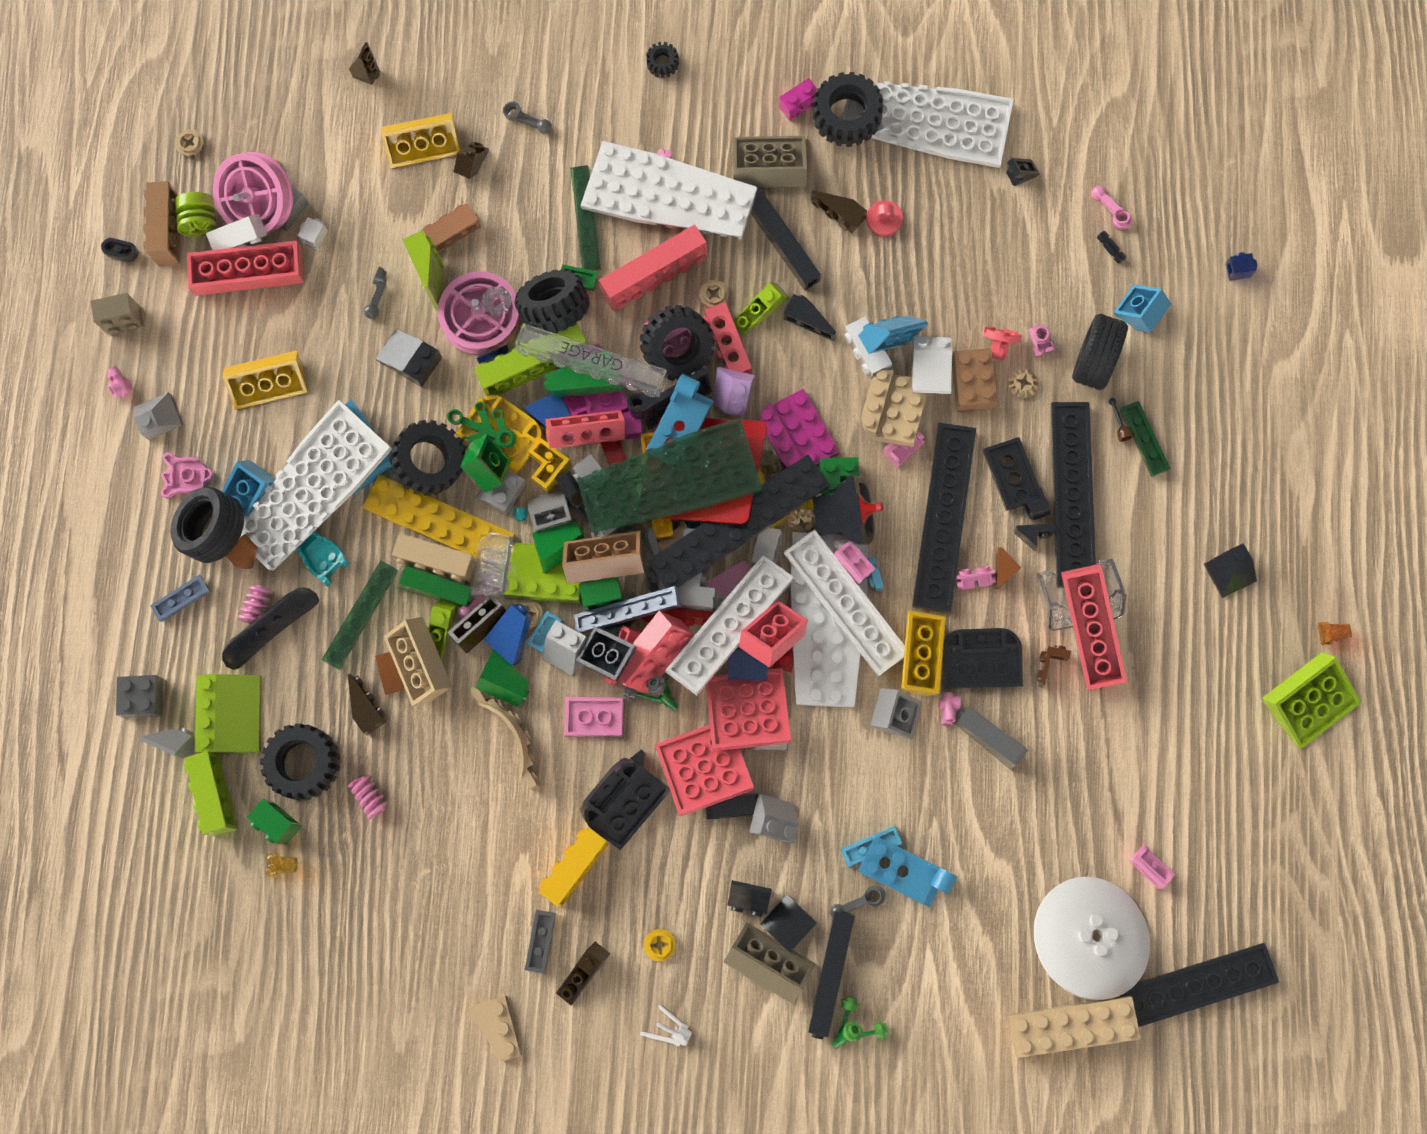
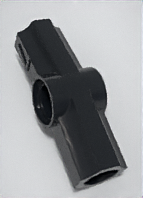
[555,471,602,526]

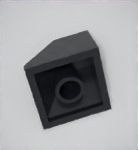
[1203,543,1257,598]

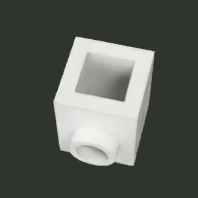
[297,217,328,250]

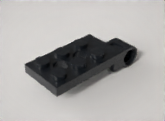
[983,437,1051,521]

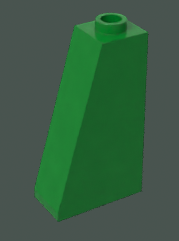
[543,351,623,398]
[397,566,474,607]

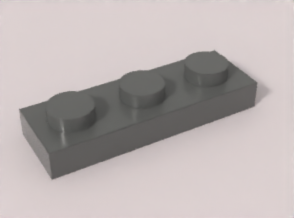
[525,910,556,974]

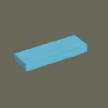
[840,826,903,868]

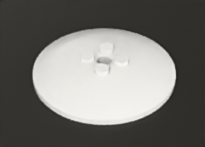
[1034,877,1150,1000]

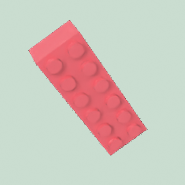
[599,225,708,311]
[187,241,304,296]
[1061,564,1127,690]

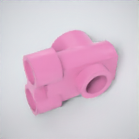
[1029,324,1056,357]
[107,366,132,398]
[938,692,961,726]

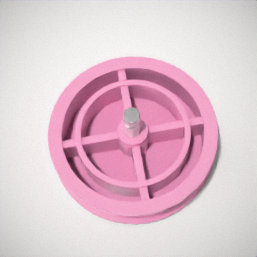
[213,152,293,233]
[438,271,521,355]

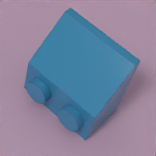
[1113,284,1171,332]

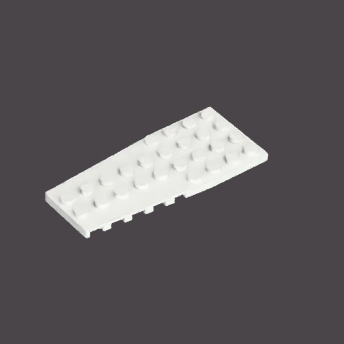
[842,80,1014,168]
[581,141,757,240]
[239,400,392,571]
[790,532,869,708]

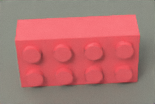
[619,611,694,694]

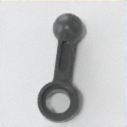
[503,102,552,134]
[364,267,387,319]
[830,886,886,918]

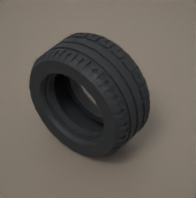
[1072,314,1128,390]
[170,487,244,563]

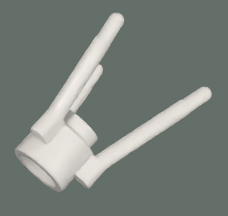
[640,1005,692,1047]

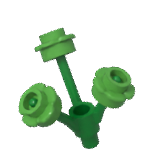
[831,996,889,1049]

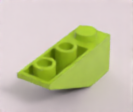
[733,282,789,335]
[428,600,458,661]

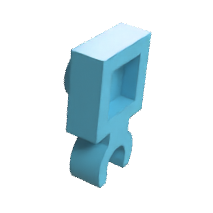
[867,556,884,592]

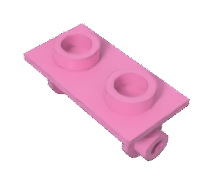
[956,566,996,590]

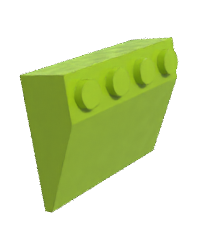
[402,230,444,313]
[502,542,583,605]
[1262,652,1361,749]
[195,674,261,754]

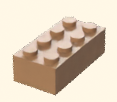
[143,181,180,265]
[562,531,645,584]

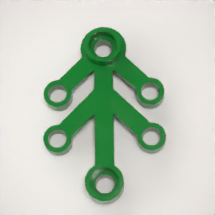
[447,402,516,449]

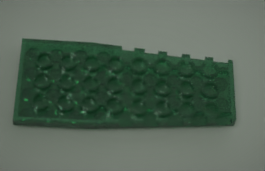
[577,418,763,533]

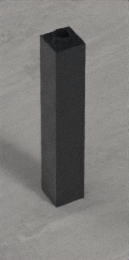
[750,188,821,291]
[808,910,855,1040]

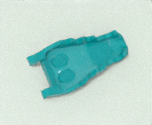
[296,531,350,586]

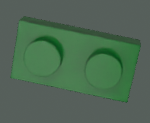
[561,264,599,291]

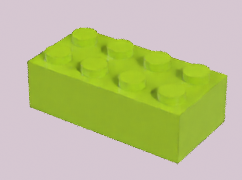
[184,751,238,837]

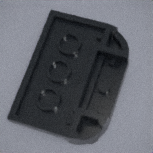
[943,628,1023,689]
[580,758,671,851]

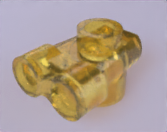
[266,853,298,877]

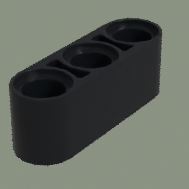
[705,794,758,820]

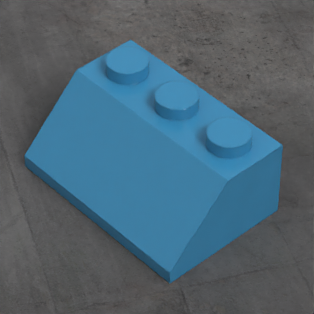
[858,316,928,354]

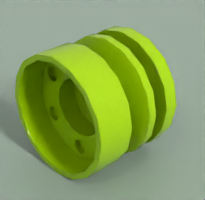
[175,192,217,237]

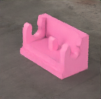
[883,431,925,468]
[834,541,875,585]
[1129,845,1175,889]

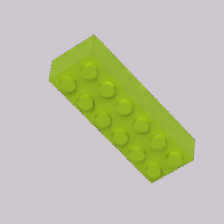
[474,322,588,396]

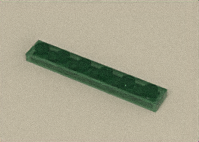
[570,165,601,270]
[321,560,398,670]

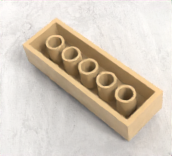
[1008,996,1141,1058]

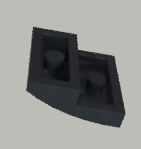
[760,895,817,952]

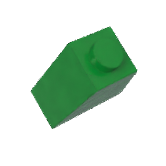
[532,521,585,573]
[475,649,530,707]

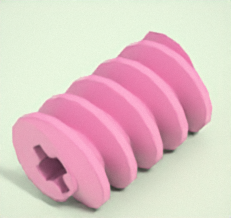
[237,584,273,624]
[348,775,388,820]

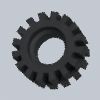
[646,42,679,78]

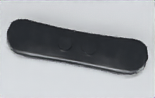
[222,587,320,670]

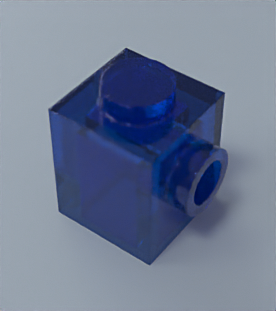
[1225,252,1257,281]

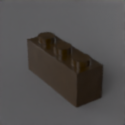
[447,594,506,654]

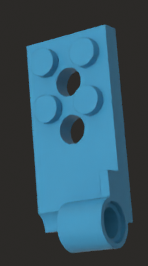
[645,374,714,469]
[858,836,958,907]

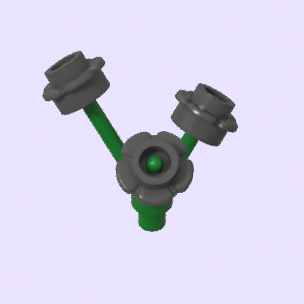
[623,671,678,711]

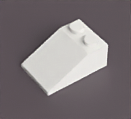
[912,336,952,394]

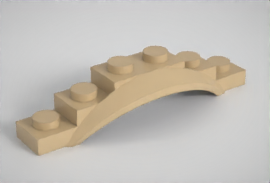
[470,686,539,791]

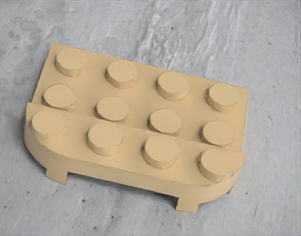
[861,370,929,447]

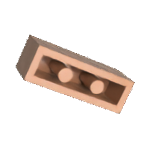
[421,203,481,253]

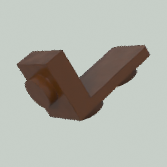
[1036,645,1071,688]

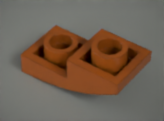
[375,652,404,695]

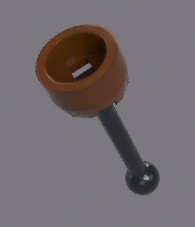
[1109,398,1134,442]

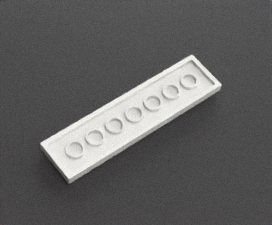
[784,530,905,677]
[666,555,794,696]

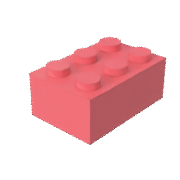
[738,600,808,667]

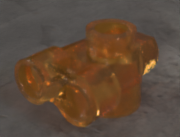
[1317,621,1352,646]

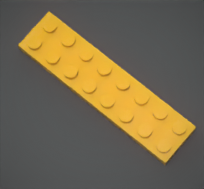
[362,475,515,569]

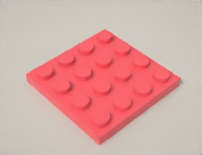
[706,668,791,751]
[655,724,755,817]

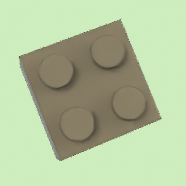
[91,293,143,335]

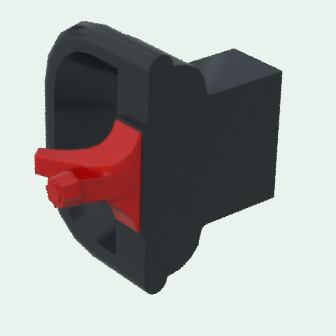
[813,475,884,545]

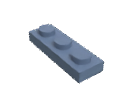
[150,575,211,622]

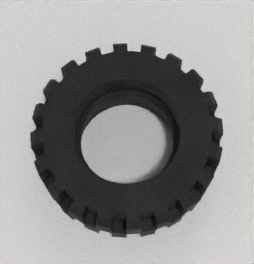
[813,72,883,147]
[514,269,590,335]
[640,305,715,381]
[389,420,465,496]
[260,723,340,800]

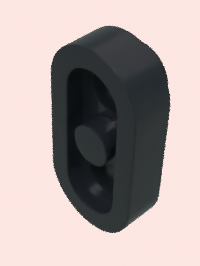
[101,238,139,262]

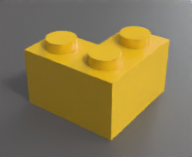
[528,437,572,494]

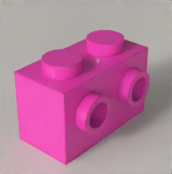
[779,78,817,121]

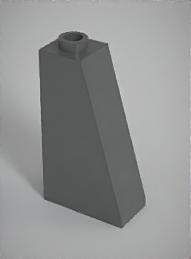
[955,707,1028,769]

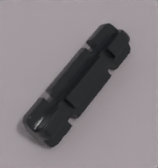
[1097,231,1126,264]

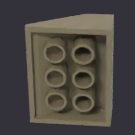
[733,136,807,188]

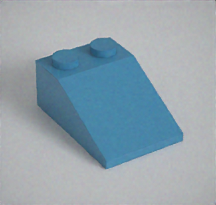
[222,460,276,517]

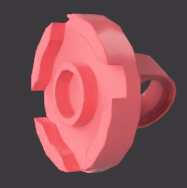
[866,200,903,237]
[983,327,1022,361]

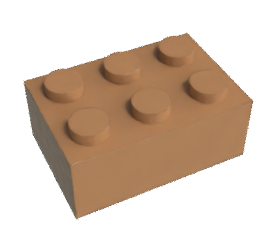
[952,348,998,412]

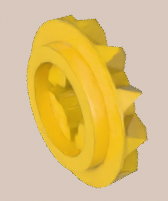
[644,929,676,961]

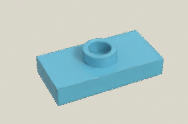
[527,611,564,653]

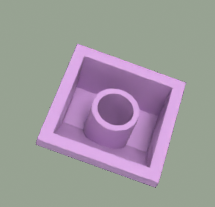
[712,367,755,417]

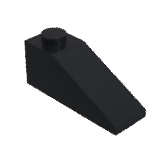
[784,294,836,342]

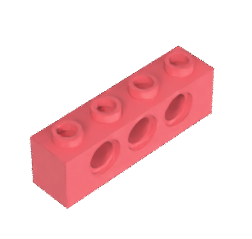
[703,302,752,374]
[546,410,625,449]

